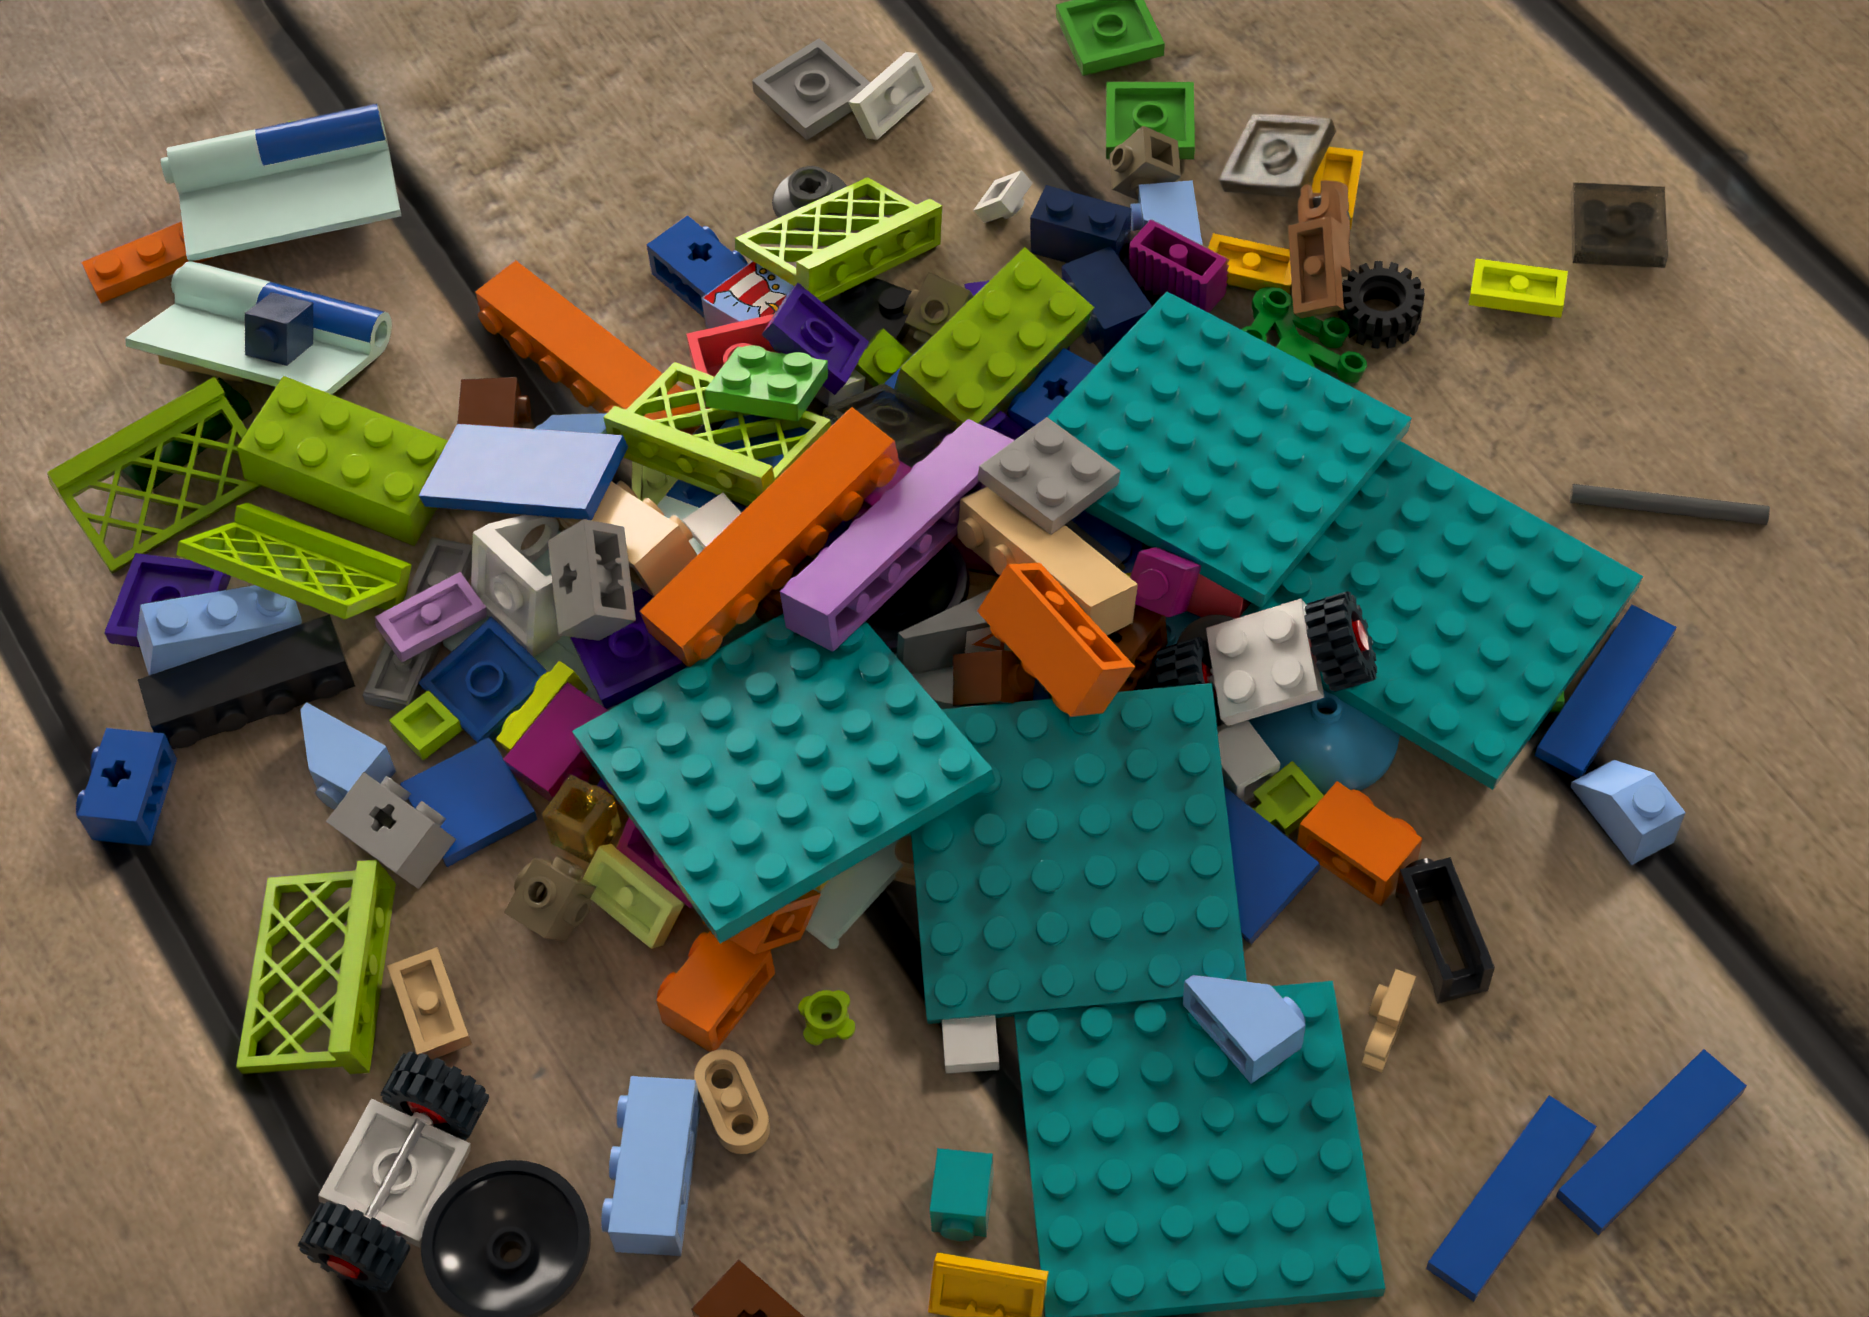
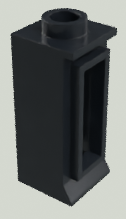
[1395,857,1495,1004]

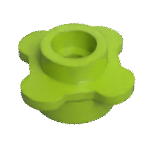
[798,990,856,1045]

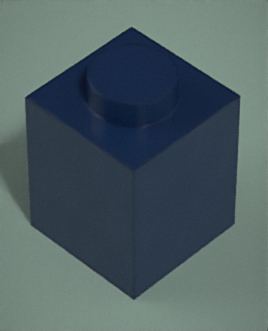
[245,292,313,366]

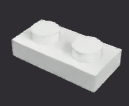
[848,52,934,140]

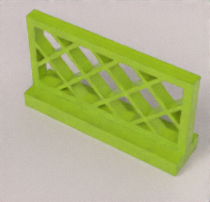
[735,177,942,302]
[603,362,831,506]
[47,376,262,574]
[176,503,412,620]
[236,860,396,1074]

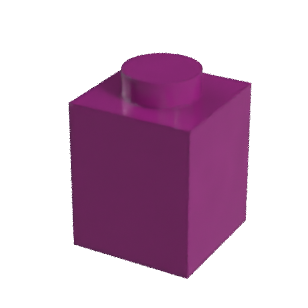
[1130,547,1201,618]

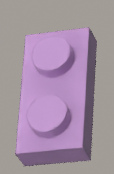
[375,572,487,663]

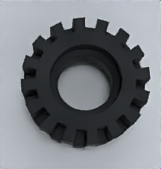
[1338,261,1425,349]

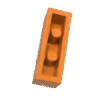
[977,563,1135,717]

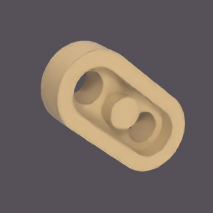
[694,1049,771,1154]

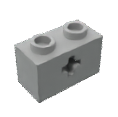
[548,519,636,641]
[326,772,456,889]

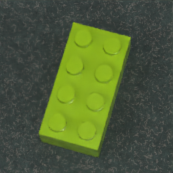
[893,247,1095,437]
[237,376,448,546]

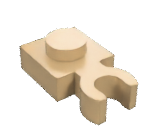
[1361,969,1416,1073]

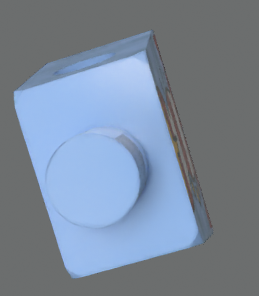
[701,261,794,329]

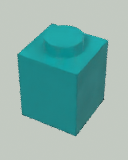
[930,1148,994,1241]

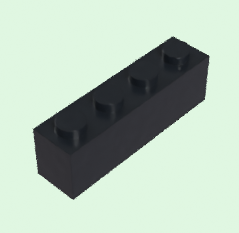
[138,614,355,749]

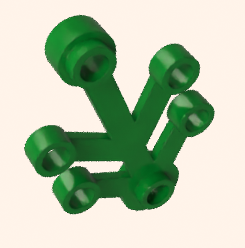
[1241,287,1367,383]

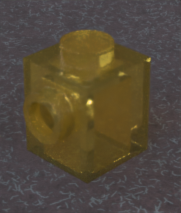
[542,775,622,863]

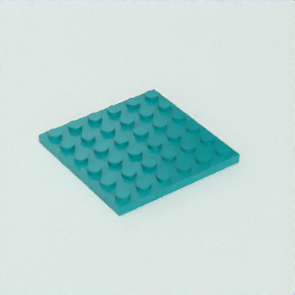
[1048,292,1412,608]
[1240,441,1643,790]
[572,614,996,944]
[911,683,1247,1024]
[1014,981,1386,1317]

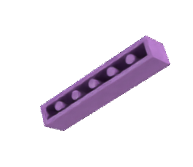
[780,419,1014,652]

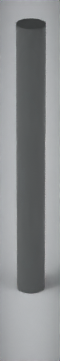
[1570,484,1770,525]

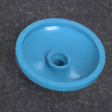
[1248,689,1400,795]

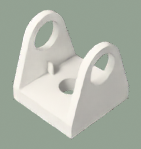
[471,515,562,657]

